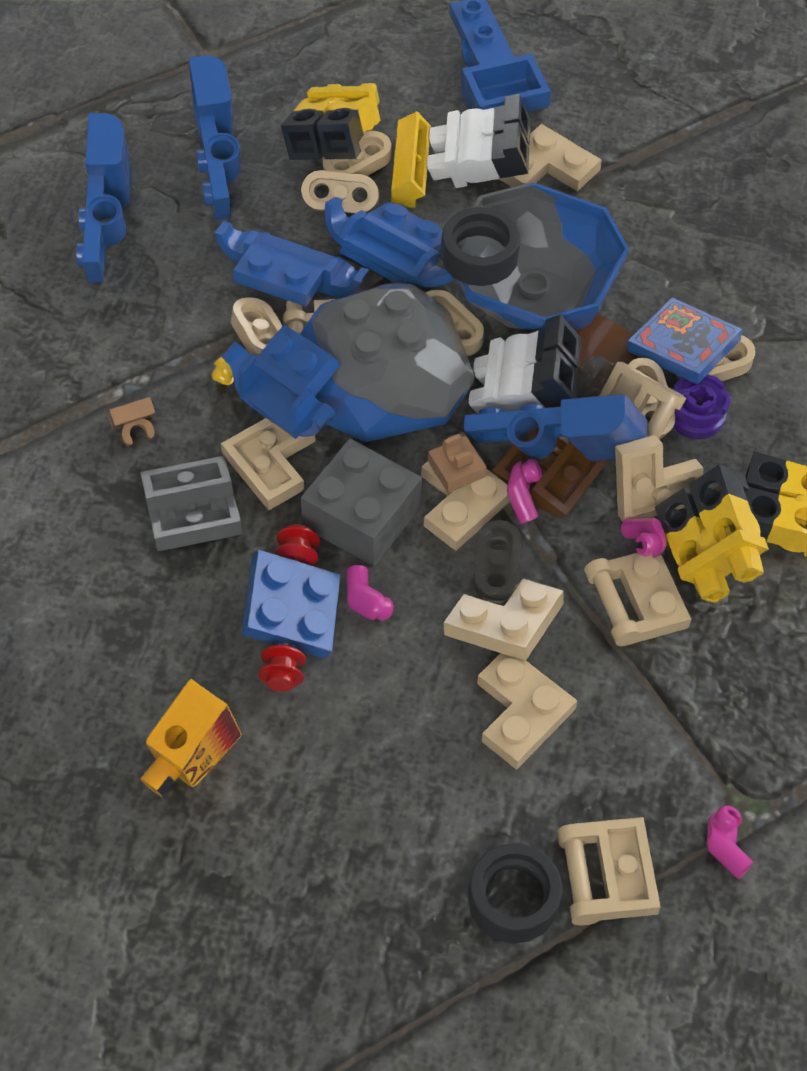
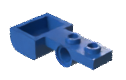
[449,0,551,112]
[189,56,241,220]
[76,113,132,282]
[464,394,647,461]

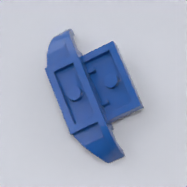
[324,197,454,288]
[215,221,368,307]
[222,324,341,439]

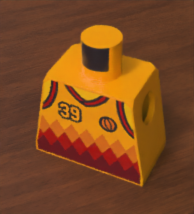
[140,679,242,797]

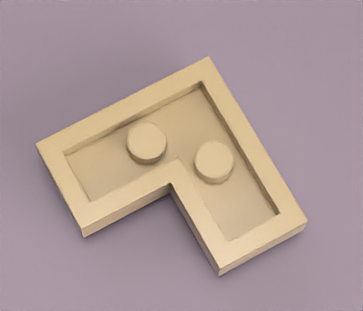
[500,124,602,191]
[221,418,315,510]
[615,435,703,522]
[421,461,510,551]
[444,579,564,661]
[477,653,577,770]

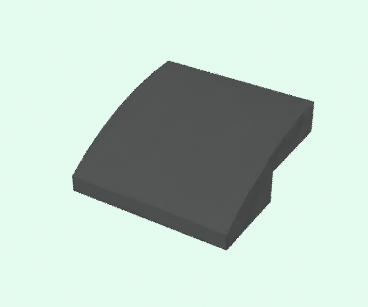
[140,456,243,552]

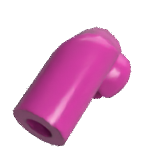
[507,459,542,524]
[621,518,667,558]
[346,565,394,621]
[706,805,754,879]

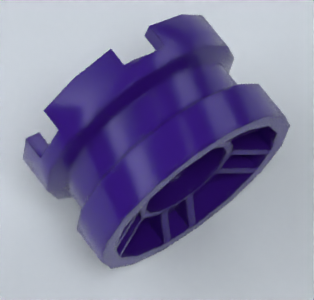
[672,374,730,439]

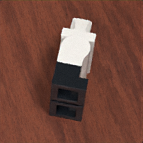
[427,93,531,188]
[469,314,582,414]

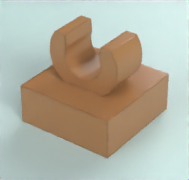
[107,397,155,447]
[428,434,486,493]

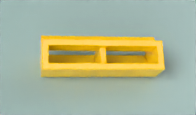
[391,111,431,208]

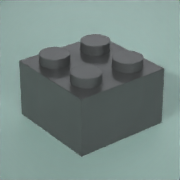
[301,438,422,567]

